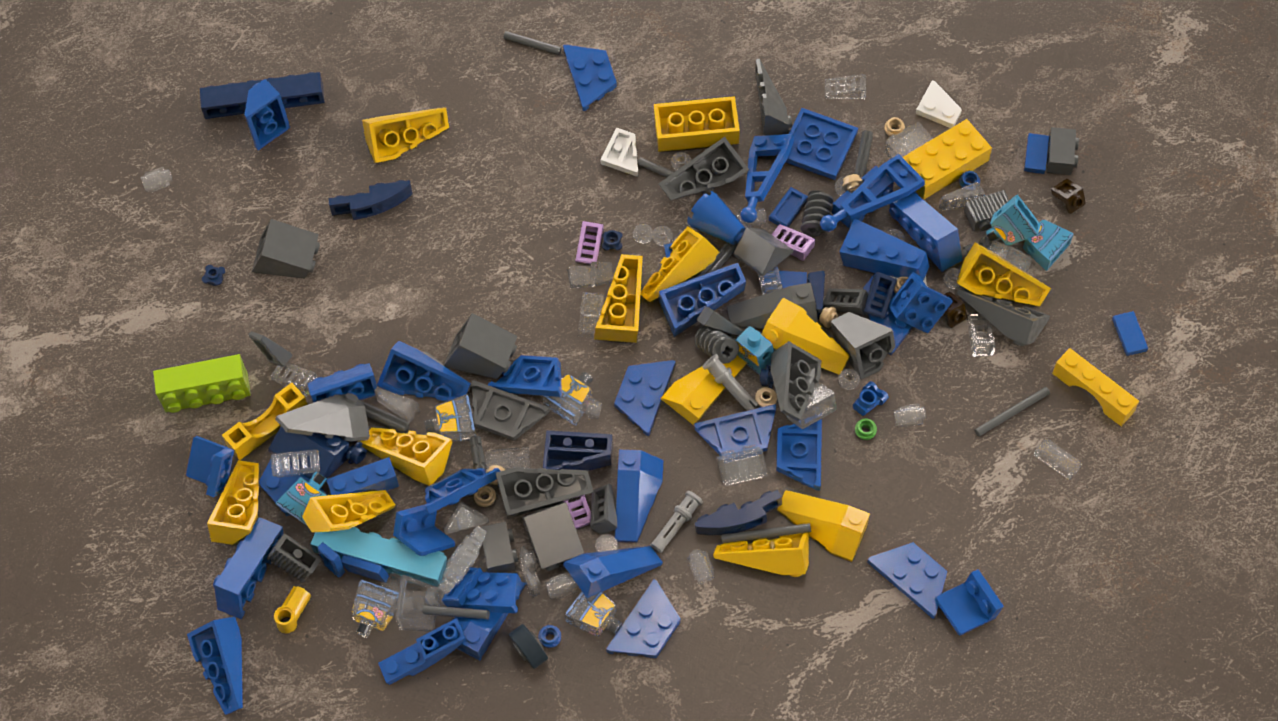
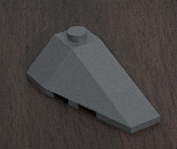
[658,137,749,201]
[771,341,822,421]
[495,467,593,519]

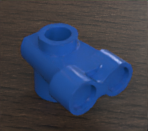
[853,381,889,416]

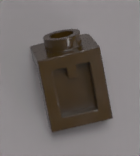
[1051,179,1086,214]
[943,291,968,328]

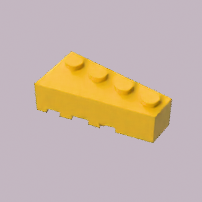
[594,254,643,343]

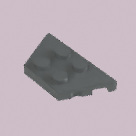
[472,380,550,441]

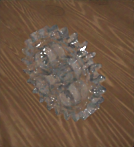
[438,526,487,594]

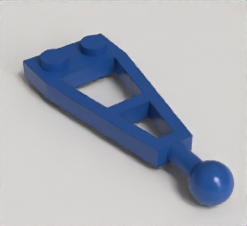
[741,134,794,223]
[820,154,925,232]

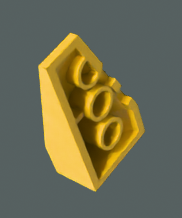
[362,107,449,163]
[640,226,720,302]
[957,242,1051,306]
[761,298,850,375]
[661,355,747,425]
[358,428,452,486]
[207,460,259,545]
[302,490,396,532]
[777,490,870,562]
[713,533,809,577]

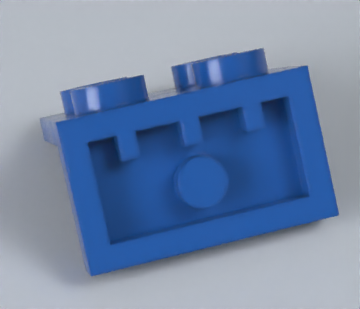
[888,272,953,333]
[186,436,234,497]
[393,505,455,556]
[935,569,1004,635]

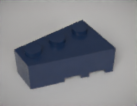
[543,430,613,471]

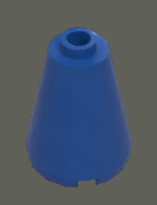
[687,191,746,245]

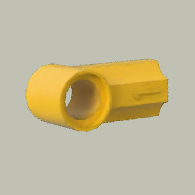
[274,586,311,634]

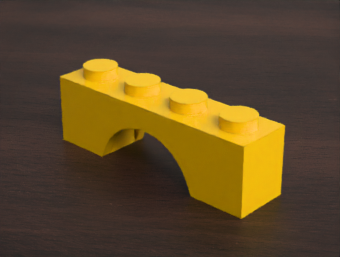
[1052,348,1139,426]
[222,383,308,460]

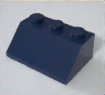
[268,426,349,479]

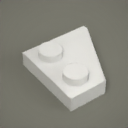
[916,80,962,128]
[601,128,638,176]

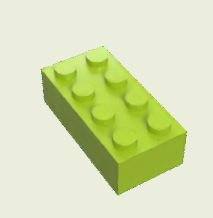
[153,354,251,413]

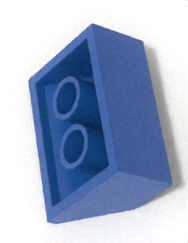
[244,79,290,150]
[307,363,379,403]

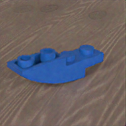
[378,618,466,685]

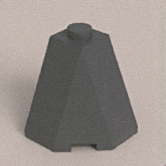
[830,312,895,380]

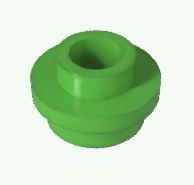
[855,418,877,440]

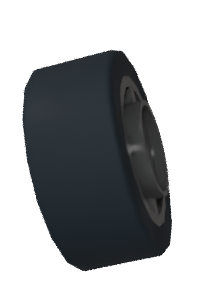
[509,624,548,669]

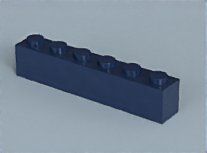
[200,72,325,119]

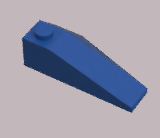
[377,341,471,403]
[615,450,664,543]
[563,546,663,598]
[453,581,526,661]
[187,617,243,715]

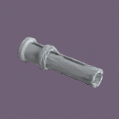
[702,354,758,411]
[650,491,703,553]

